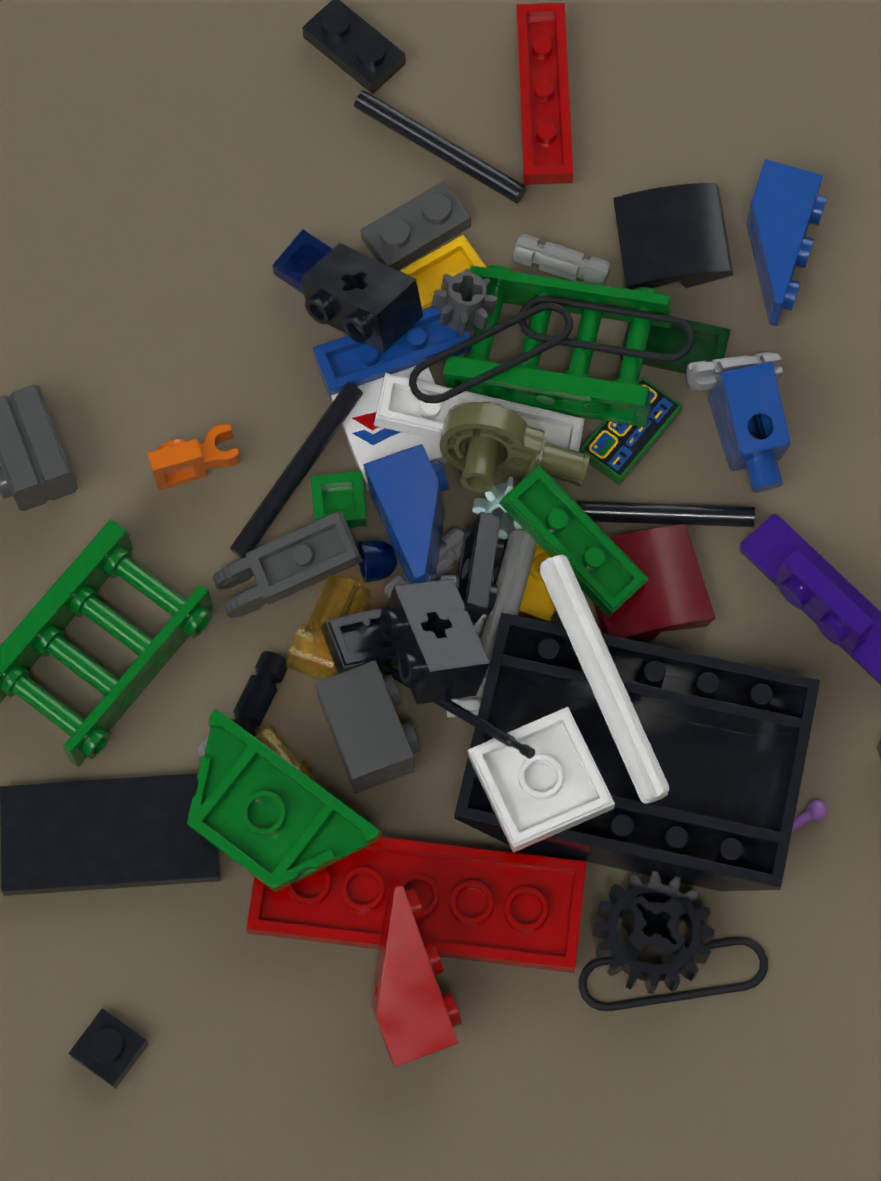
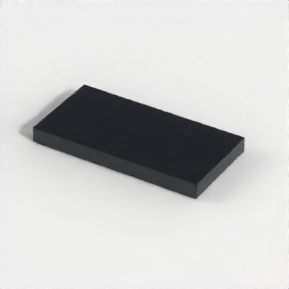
[0,773,221,896]

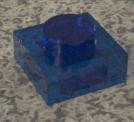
[272,229,332,294]

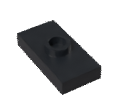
[320,607,398,674]

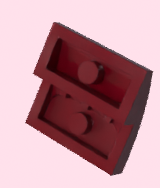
[593,524,716,642]

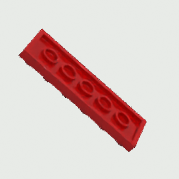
[246,837,587,973]

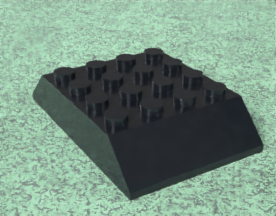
[454,613,820,891]

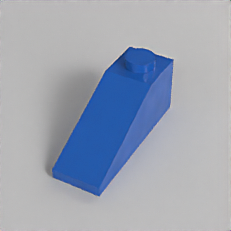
[363,444,449,584]

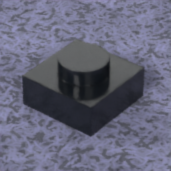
[68,1008,149,1089]

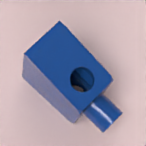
[708,361,790,493]

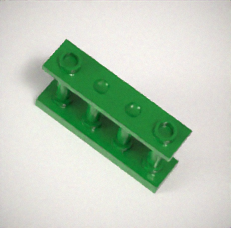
[443,265,672,428]
[0,519,213,767]

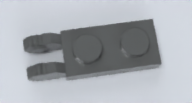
[212,511,364,618]

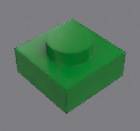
[310,471,367,528]

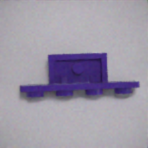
[740,514,881,685]

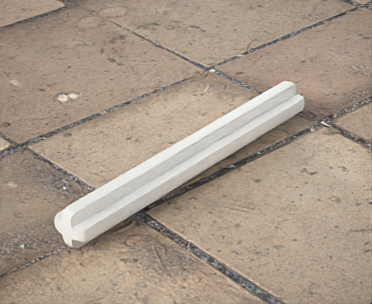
[540,555,669,804]

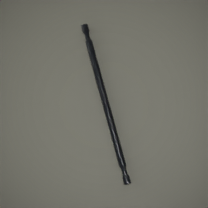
[378,664,535,759]

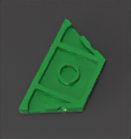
[187,708,382,892]

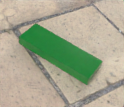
[499,465,649,618]

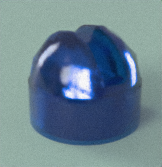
[357,540,398,583]

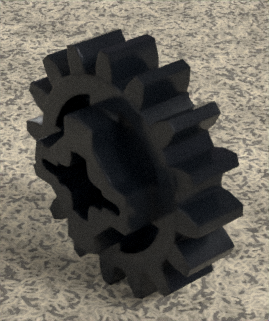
[592,871,715,994]

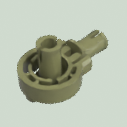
[440,402,590,493]

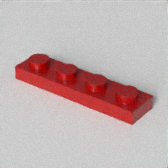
[516,3,574,185]

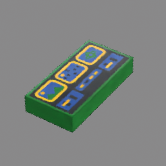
[580,377,683,486]

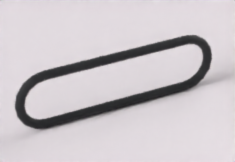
[519,296,694,362]
[409,303,573,404]
[579,937,768,1011]

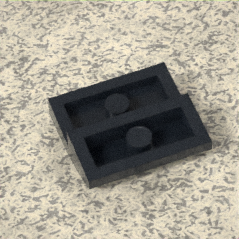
[613,183,733,290]

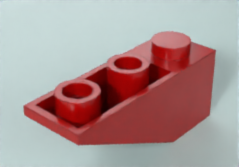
[371,878,462,1067]

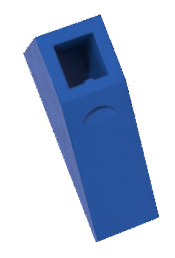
[747,159,827,326]

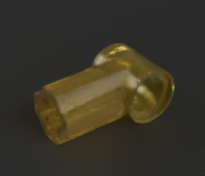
[286,575,371,680]

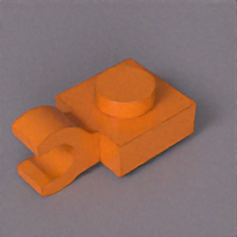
[147,424,241,491]

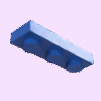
[313,307,471,399]

